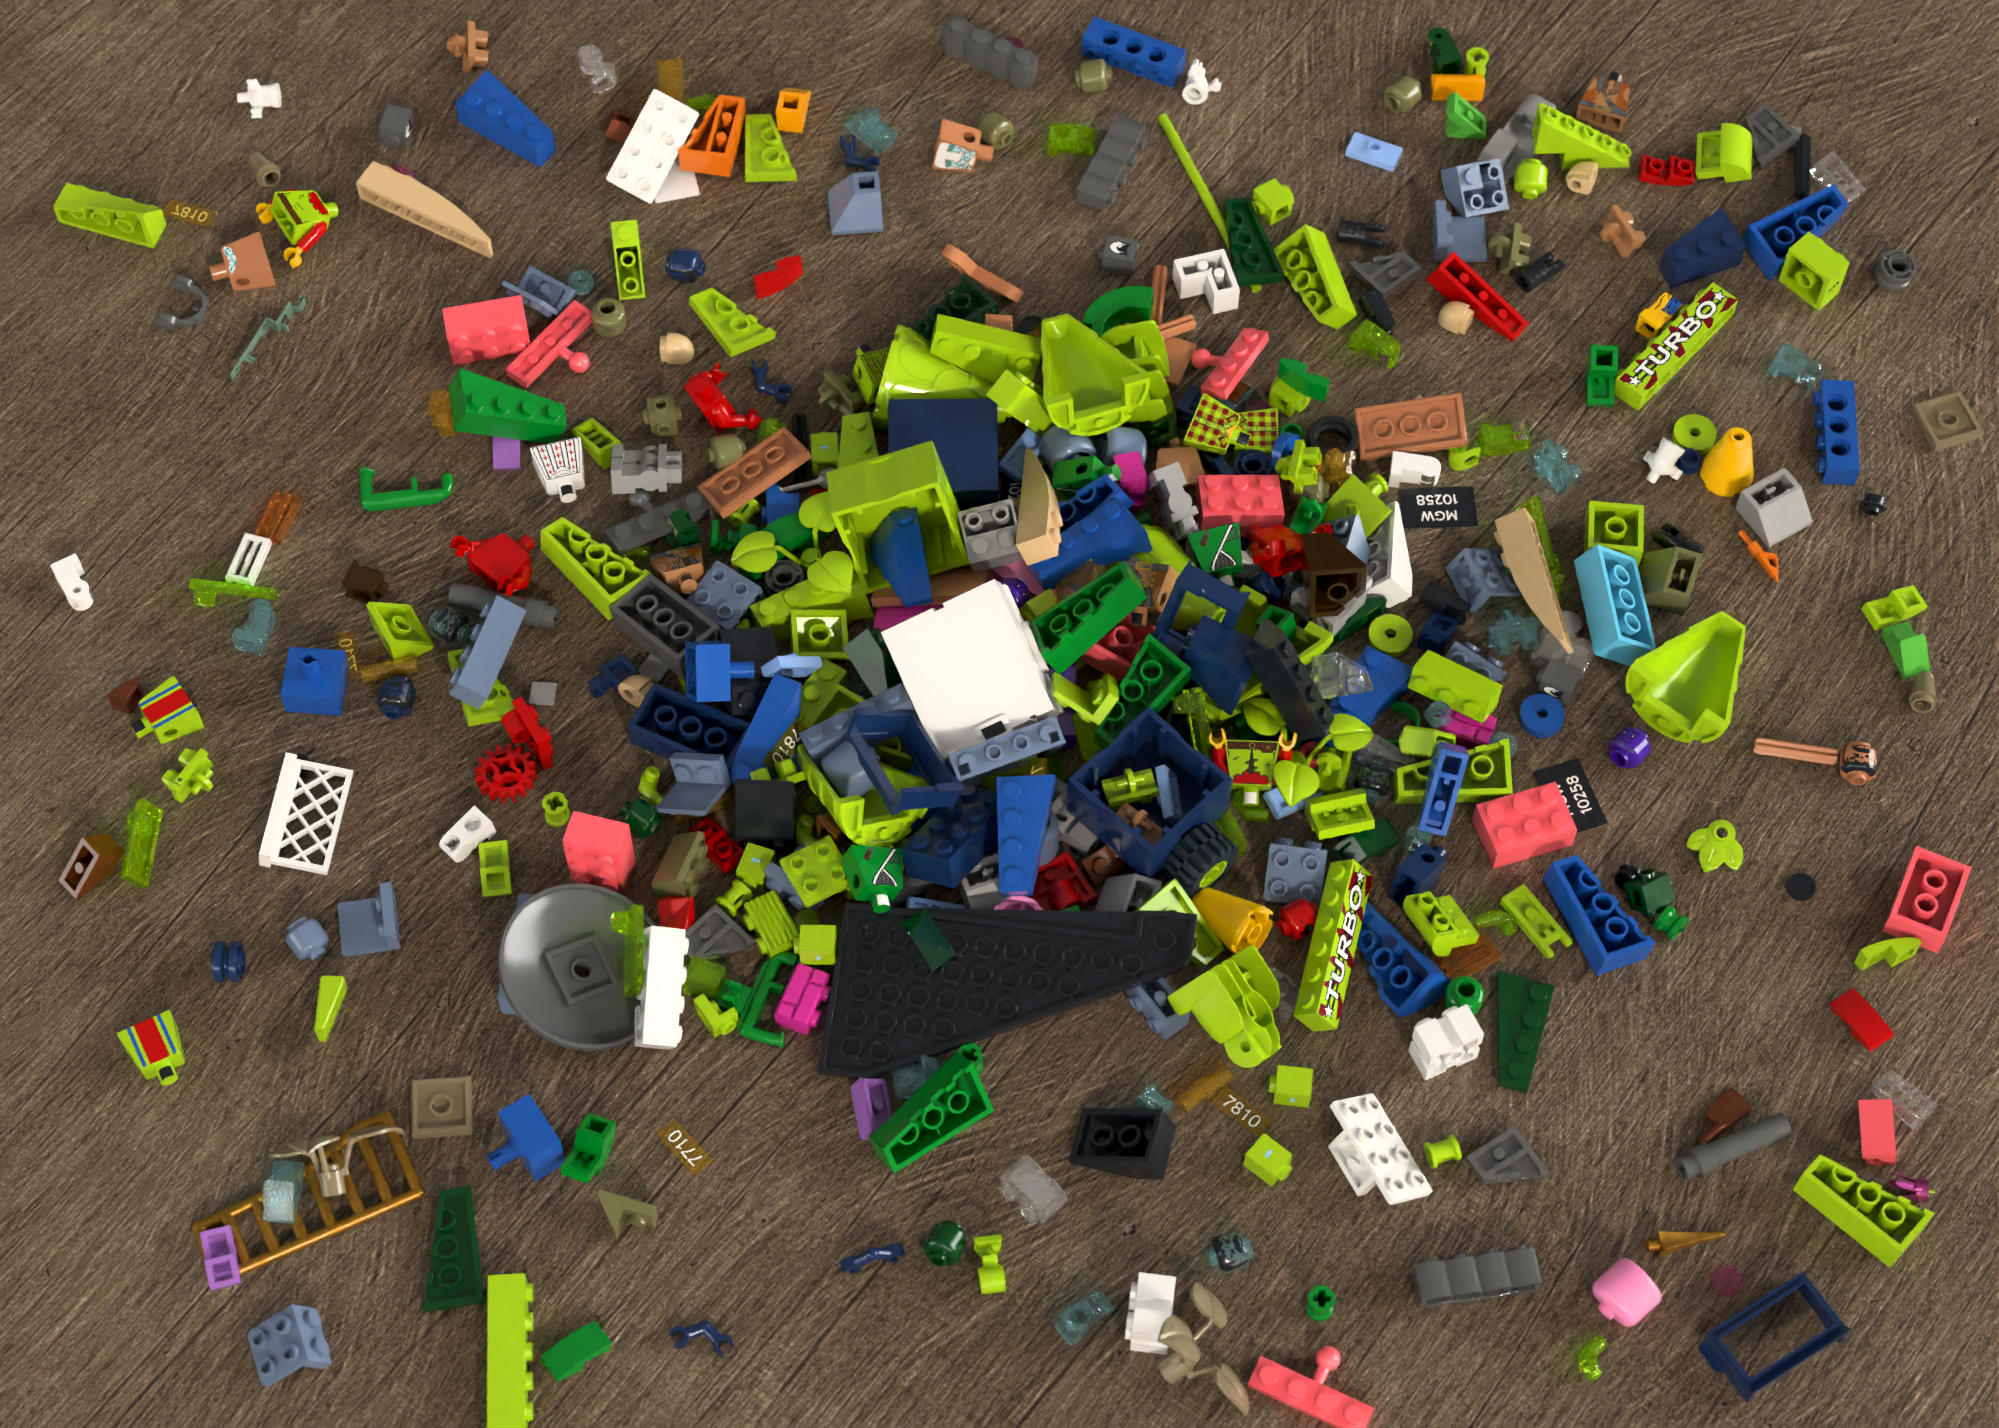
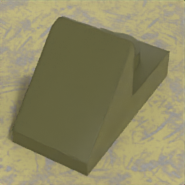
[597,1189,658,1240]

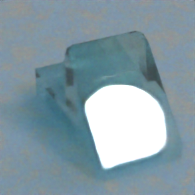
[843,107,898,155]
[892,1055,946,1100]
[263,1160,305,1223]

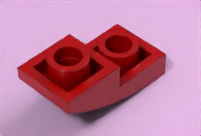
[1638,154,1695,186]
[753,255,803,300]
[686,816,745,874]
[1830,988,1893,1052]

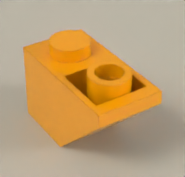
[776,87,811,133]

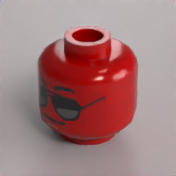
[1276,898,1319,941]

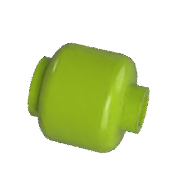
[1514,159,1548,199]

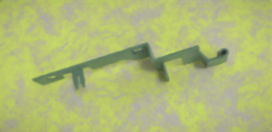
[229,295,306,380]

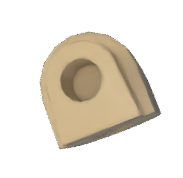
[1566,161,1598,195]
[1438,301,1475,335]
[660,333,695,364]
[618,674,657,708]

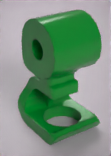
[710,519,761,555]

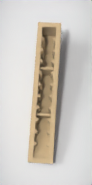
[356,161,493,258]
[1016,448,1063,566]
[1494,507,1574,654]

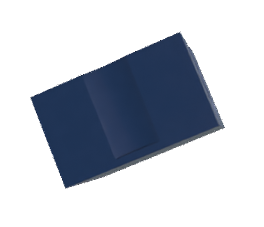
[888,399,998,511]
[1066,706,1233,879]

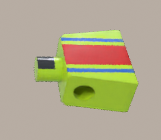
[130,676,205,744]
[117,1009,185,1086]

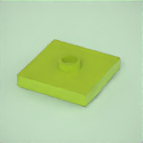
[1322,474,1392,539]

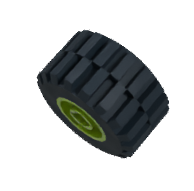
[1161,822,1238,899]

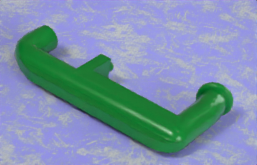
[359,467,454,512]
[737,951,801,1048]

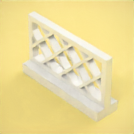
[259,752,353,875]

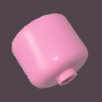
[1592,1258,1662,1327]

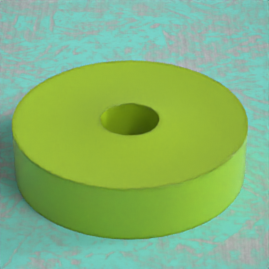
[1672,414,1717,455]
[1367,614,1413,658]

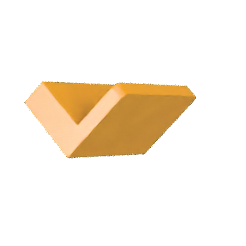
[1430,74,1485,101]

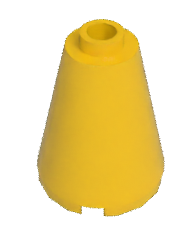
[1699,427,1754,497]
[1192,887,1273,955]

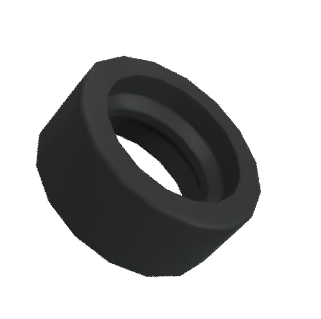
[1306,416,1359,468]

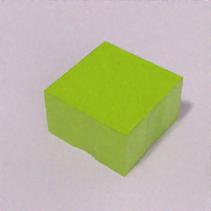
[826,441,970,594]

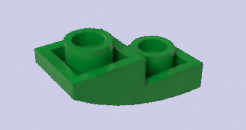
[1278,357,1330,402]
[540,1321,612,1382]

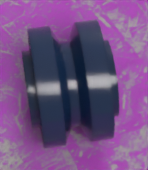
[1234,449,1272,475]
[211,941,246,982]

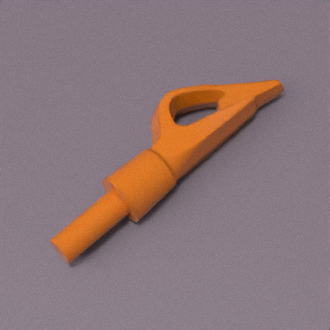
[1738,530,1778,583]

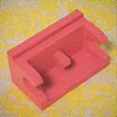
[1858,1099,1896,1166]

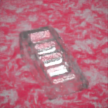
[1810,151,1866,203]
[1357,733,1416,772]
[1870,1069,1938,1131]

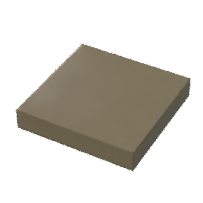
[1910,391,1984,452]
[411,1076,473,1139]

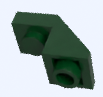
[1330,817,1402,865]

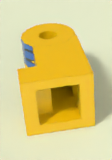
[1635,292,1684,340]

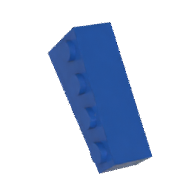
[1058,473,1134,533]

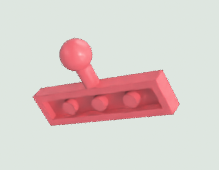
[505,300,592,388]
[1191,328,1269,400]
[1248,1346,1374,1428]

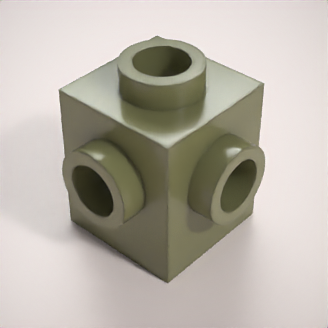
[643,394,682,438]

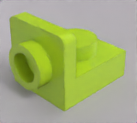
[694,994,739,1038]

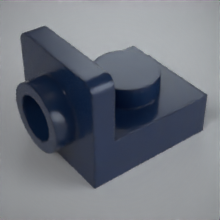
[1174,384,1201,430]
[1417,610,1460,656]

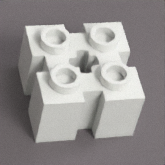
[1408,1004,1484,1080]
[1125,1272,1176,1355]

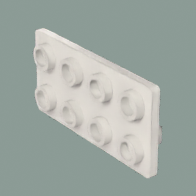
[606,89,699,204]
[1328,1093,1432,1205]

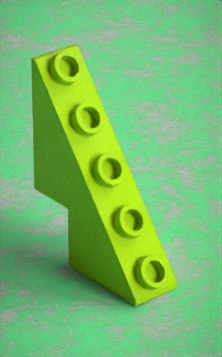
[1532,103,1631,169]

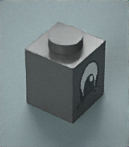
[378,104,415,148]
[1098,235,1139,277]
[1535,658,1582,706]

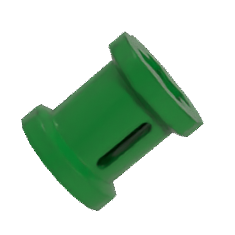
[957,1043,983,1076]
[1306,1285,1336,1322]

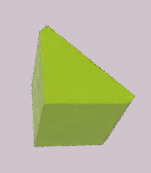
[366,601,434,666]
[790,610,849,660]

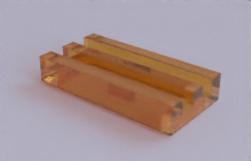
[254,490,303,545]
[1436,932,1502,980]

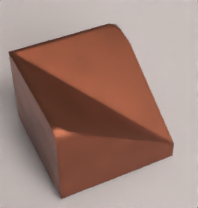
[603,110,635,144]
[107,677,144,715]

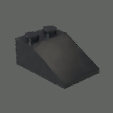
[718,627,779,715]
[735,779,797,854]
[1069,1108,1176,1180]

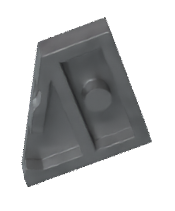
[1746,103,1800,169]
[1348,251,1422,299]
[684,904,755,966]
[1465,1126,1549,1184]

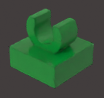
[715,979,752,1017]

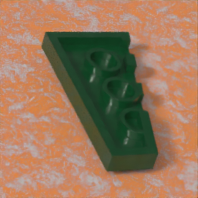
[1223,197,1285,287]
[1496,970,1555,1094]
[422,1186,485,1313]

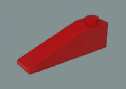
[1426,251,1529,342]

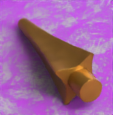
[1645,1231,1726,1258]

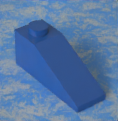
[1418,740,1469,836]

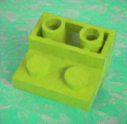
[1696,123,1752,183]
[1304,788,1375,840]
[1403,891,1479,957]

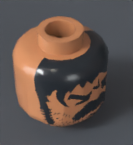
[1840,741,1877,785]

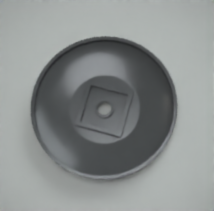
[497,883,655,1051]

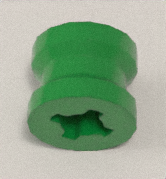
[1653,905,1689,942]

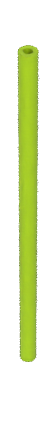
[1158,113,1262,293]

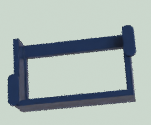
[1152,560,1251,660]
[844,706,964,816]
[1699,1271,1851,1403]

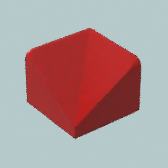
[658,895,695,930]

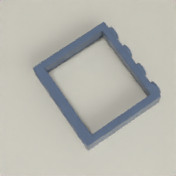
[944,716,1066,786]

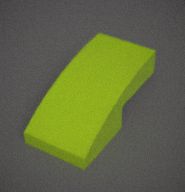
[1861,585,1928,631]
[478,840,512,898]
[1854,937,1922,971]

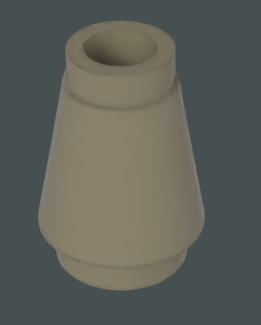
[248,152,281,187]
[1908,671,1937,713]

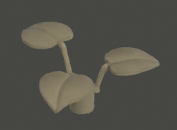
[268,1125,404,1197]
[1157,1282,1249,1417]

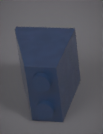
[1179,615,1254,715]

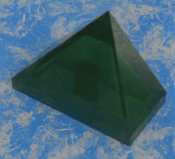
[1135,412,1177,450]
[900,907,957,971]

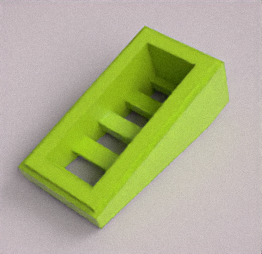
[571,417,622,469]
[314,976,348,1042]

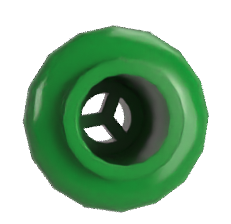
[1444,976,1484,1015]

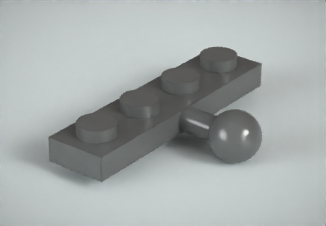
[604,488,712,555]

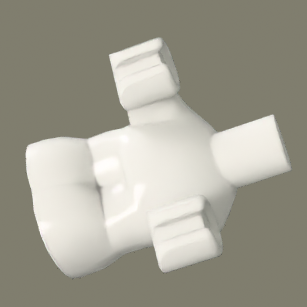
[1182,59,1222,104]
[237,79,281,119]
[1643,437,1685,484]

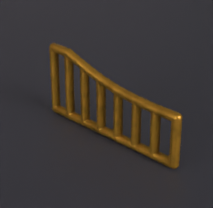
[192,1111,424,1276]

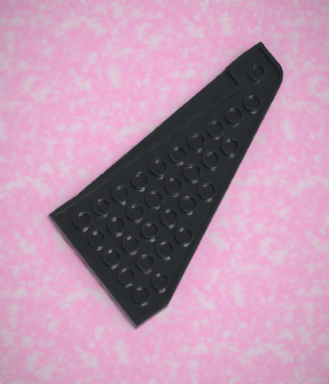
[817,902,1197,1079]

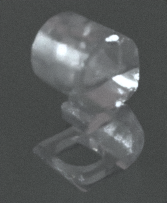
[578,45,617,94]

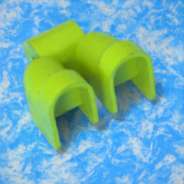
[1100,320,1174,426]
[1166,945,1282,1068]

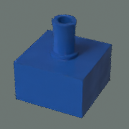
[685,640,754,702]
[280,647,350,715]
[485,1094,565,1182]

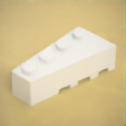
[635,926,689,1050]

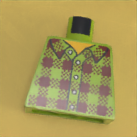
[1183,393,1251,455]
[1230,408,1278,459]

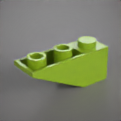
[611,220,646,301]

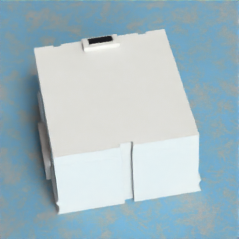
[881,579,1065,759]

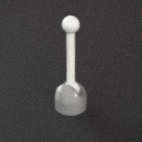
[778,467,834,493]

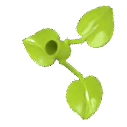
[731,491,854,594]
[1241,698,1373,807]

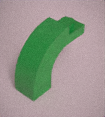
[1082,286,1154,338]
[736,512,830,584]

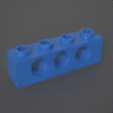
[1081,16,1187,88]
[1813,379,1860,485]

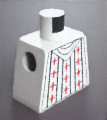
[530,437,585,503]

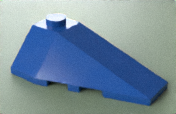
[869,507,933,608]
[729,673,802,783]
[1357,901,1451,1018]

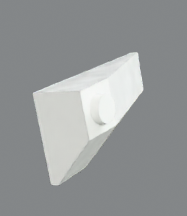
[1366,501,1413,608]

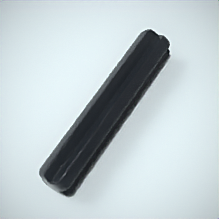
[1794,133,1811,200]
[792,413,810,484]

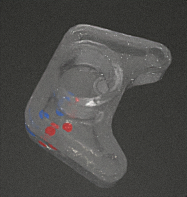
[1269,967,1300,1022]

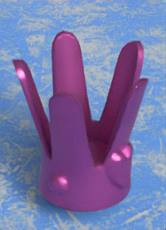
[1887,1171,1935,1203]

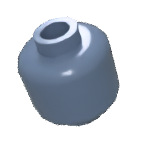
[285,917,329,961]

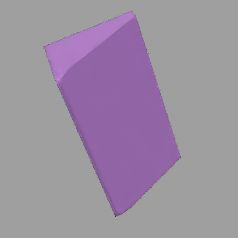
[850,1077,893,1140]

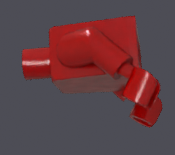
[684,363,763,435]
[1246,523,1333,578]
[449,533,536,596]

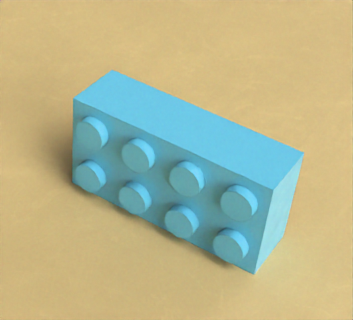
[1574,544,1656,666]

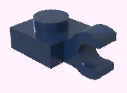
[1204,453,1237,475]
[588,653,639,699]

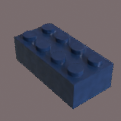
[627,682,750,772]
[901,784,998,888]

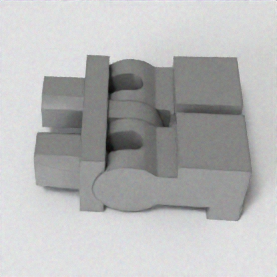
[611,444,683,494]
[1146,462,1199,541]
[1289,575,1373,637]
[1052,779,1102,857]

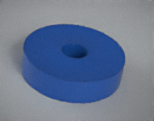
[1271,432,1301,475]
[1518,693,1565,738]

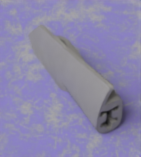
[1477,94,1557,184]

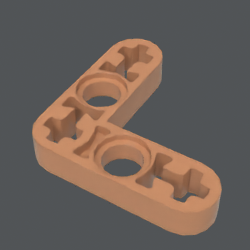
[940,243,1024,304]

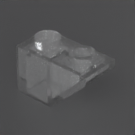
[1312,652,1374,699]

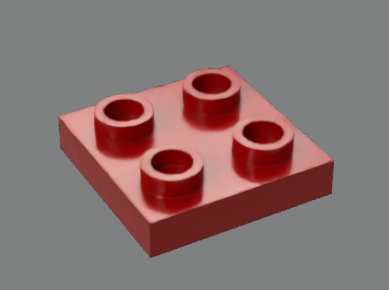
[501,696,555,771]
[1028,851,1097,911]

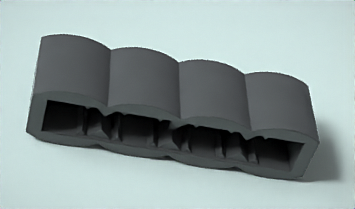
[942,17,1038,89]
[1076,115,1148,211]
[1412,1245,1542,1307]

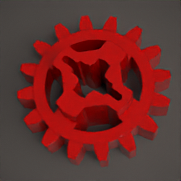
[475,743,537,804]

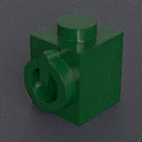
[1624,869,1675,916]

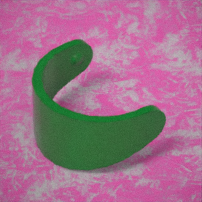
[1379,702,1421,751]

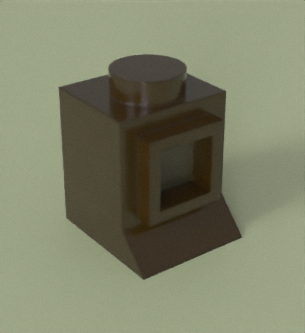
[342,559,388,604]

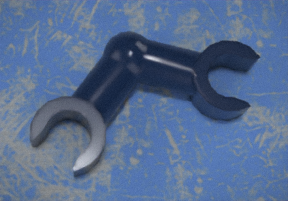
[840,134,880,172]
[751,359,792,403]
[840,1243,905,1275]
[669,1320,734,1358]

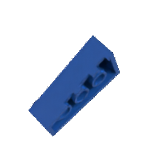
[455,70,556,167]
[1742,184,1848,282]
[1029,497,1153,591]
[1312,645,1413,748]
[996,774,1058,898]
[1543,855,1655,976]

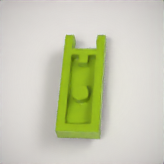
[1500,884,1572,959]

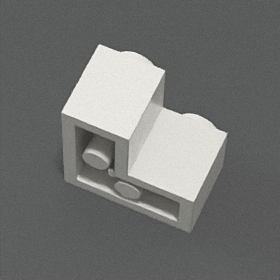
[1172,249,1240,314]

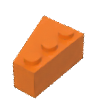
[678,94,746,177]

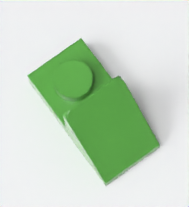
[1446,92,1487,140]
[1881,622,1930,680]

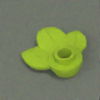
[1686,820,1743,873]

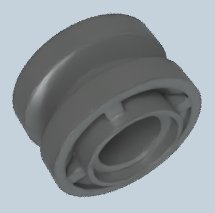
[1874,250,1917,292]
[765,560,804,597]

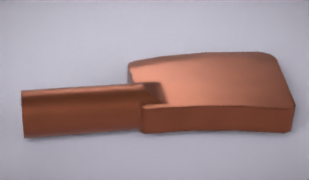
[1696,1088,1752,1145]

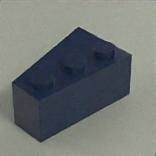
[1659,207,1746,289]

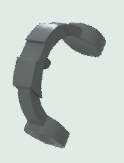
[154,275,209,331]

